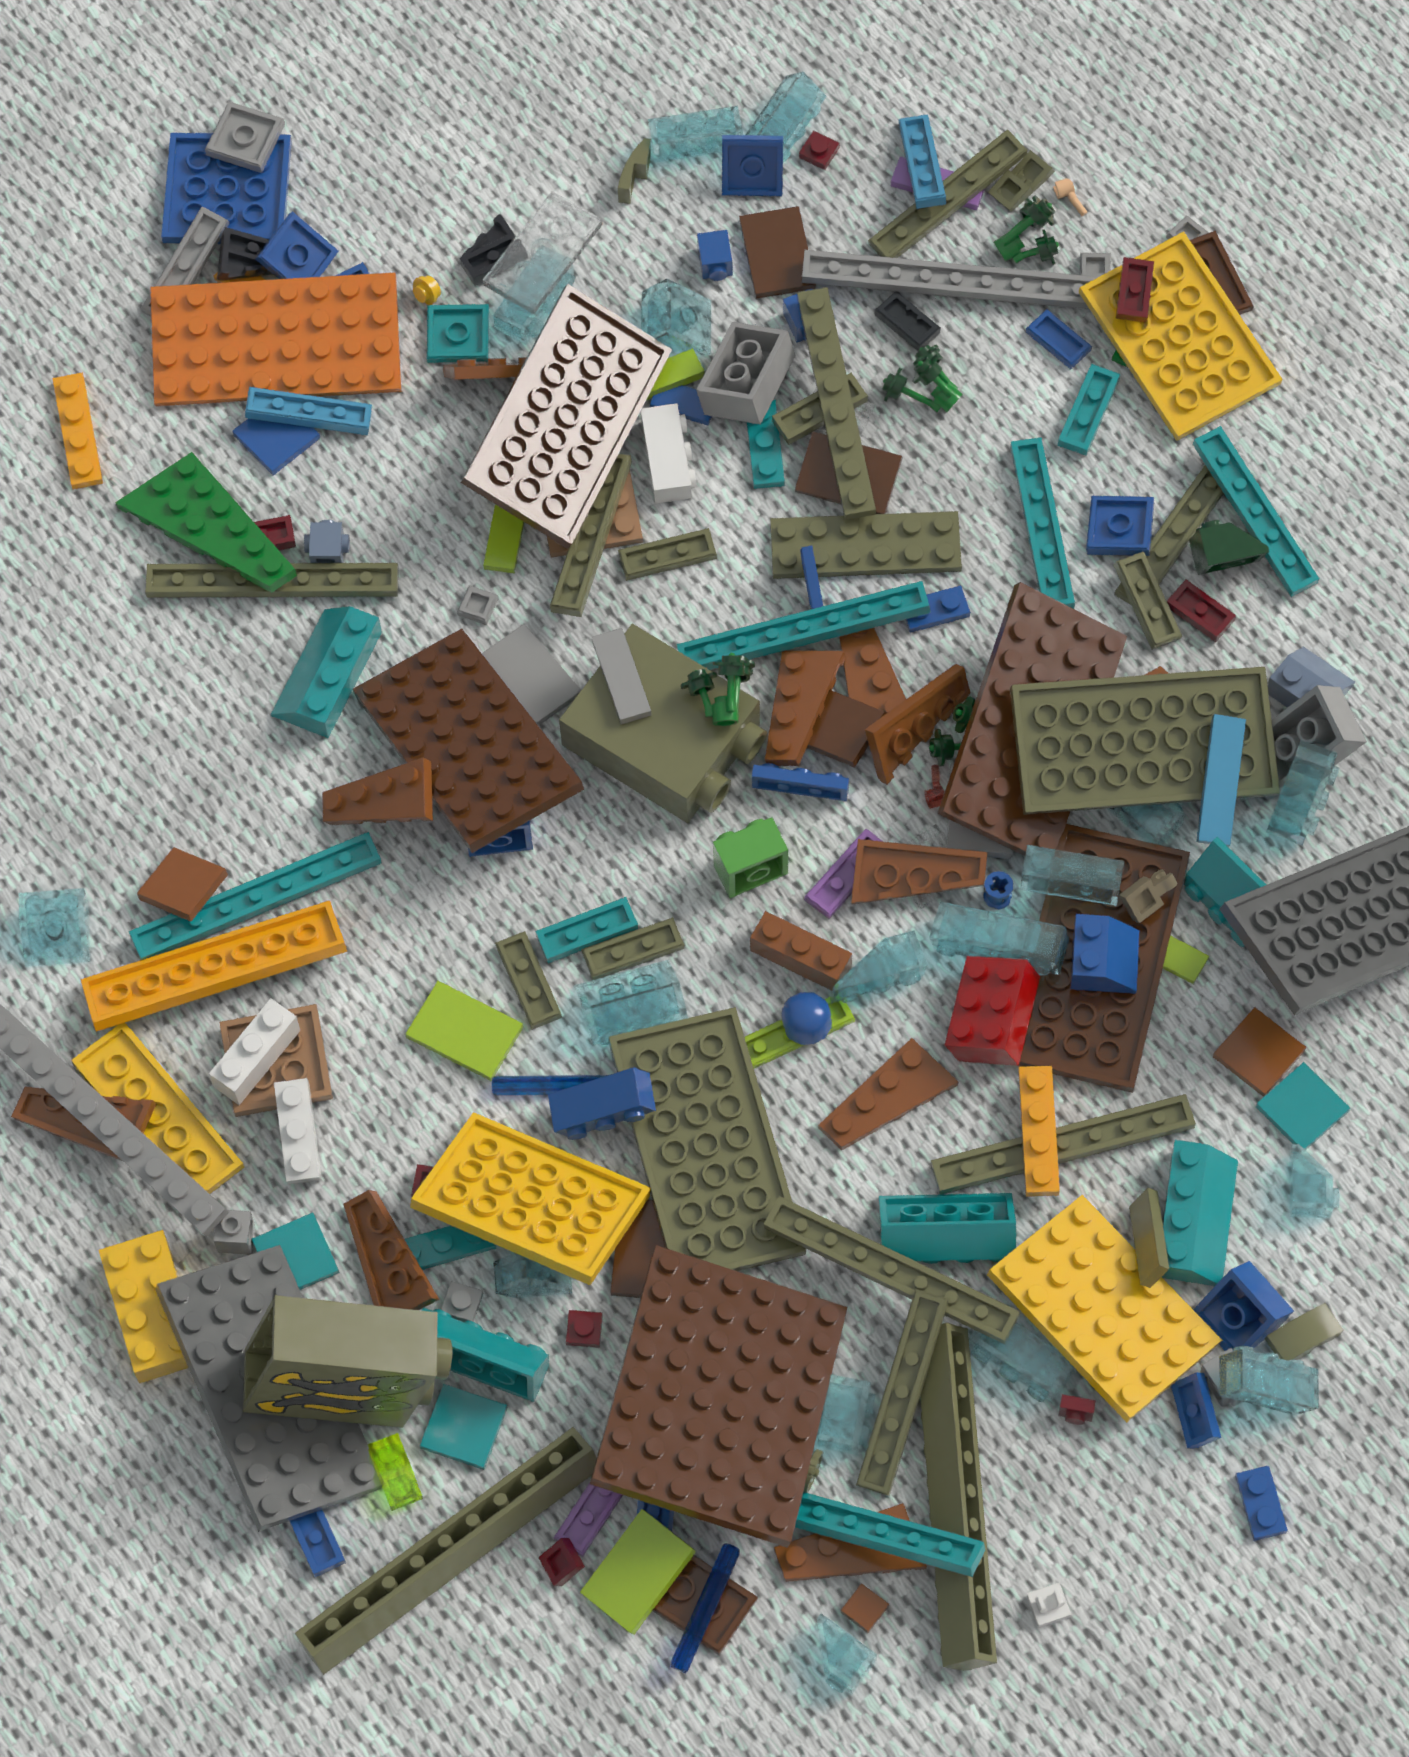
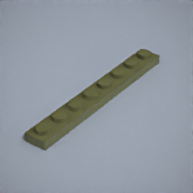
[797,287,876,520]
[145,563,399,598]
[931,1094,1196,1195]
[763,1196,1020,1344]

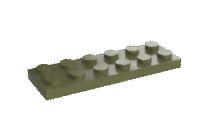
[770,511,962,579]

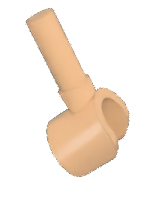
[1053,178,1088,217]

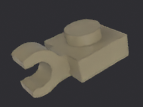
[1119,869,1178,923]

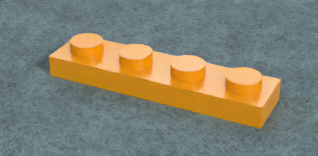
[52,372,103,489]
[1018,1066,1060,1197]

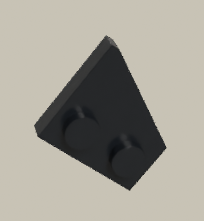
[459,214,529,286]
[217,227,273,281]

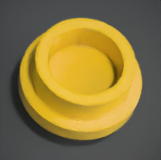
[413,275,441,305]

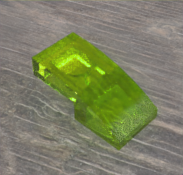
[367,1433,423,1511]

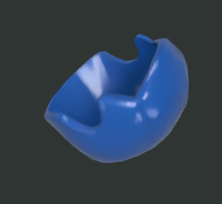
[781,992,832,1045]

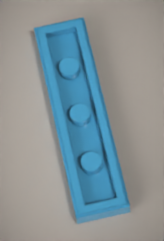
[898,114,946,209]
[245,387,372,435]
[1196,714,1246,847]

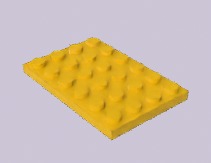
[1079,231,1283,441]
[410,1112,651,1285]
[987,1195,1222,1423]

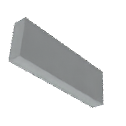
[592,628,651,724]

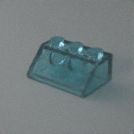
[574,960,688,1045]

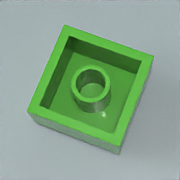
[713,817,788,899]

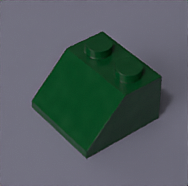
[1189,520,1269,575]

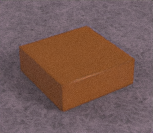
[841,1583,889,1633]

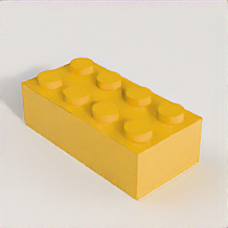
[99,1230,188,1384]

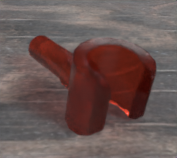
[924,764,944,809]

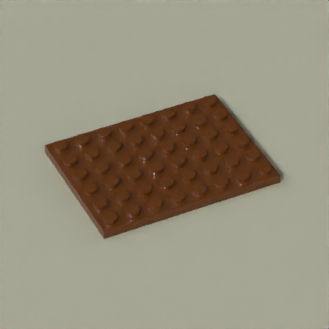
[590,1245,848,1548]

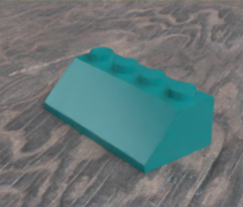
[271,606,382,738]
[1184,837,1267,964]
[1162,1139,1238,1286]
[879,1193,1016,1264]
[421,1308,549,1402]

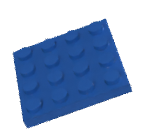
[161,133,292,244]

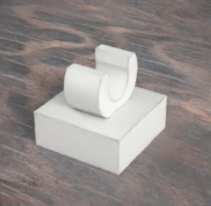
[1027,1582,1072,1628]

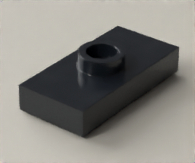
[875,291,941,351]

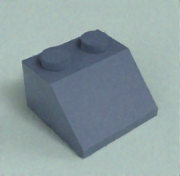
[1268,646,1355,708]

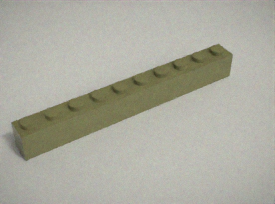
[920,1322,997,1671]
[295,1427,596,1675]

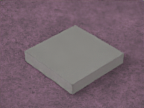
[205,101,285,173]

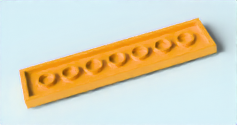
[80,900,347,1032]

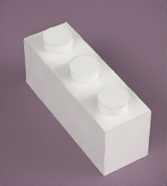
[641,403,697,504]
[209,998,300,1105]
[274,1078,322,1185]

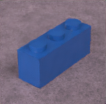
[548,1067,656,1140]

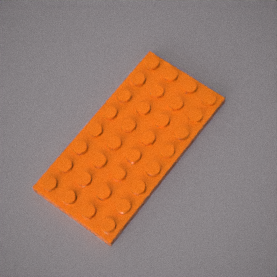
[150,272,402,406]

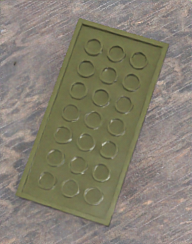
[1010,666,1280,815]
[608,1007,806,1271]

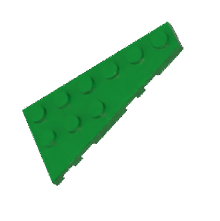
[115,452,297,593]

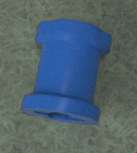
[983,871,1014,910]

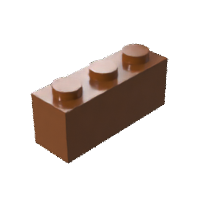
[750,911,852,993]

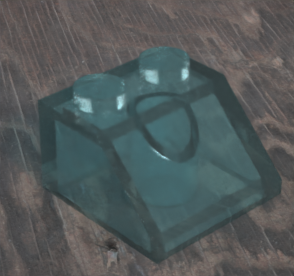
[641,279,711,355]
[19,888,90,967]

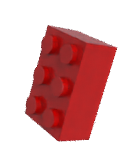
[945,956,1040,1066]

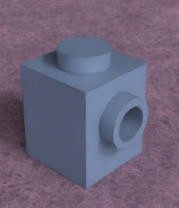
[304,520,350,563]

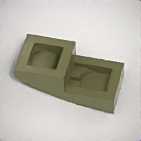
[617,138,651,204]
[988,150,1055,212]
[1265,1303,1344,1367]

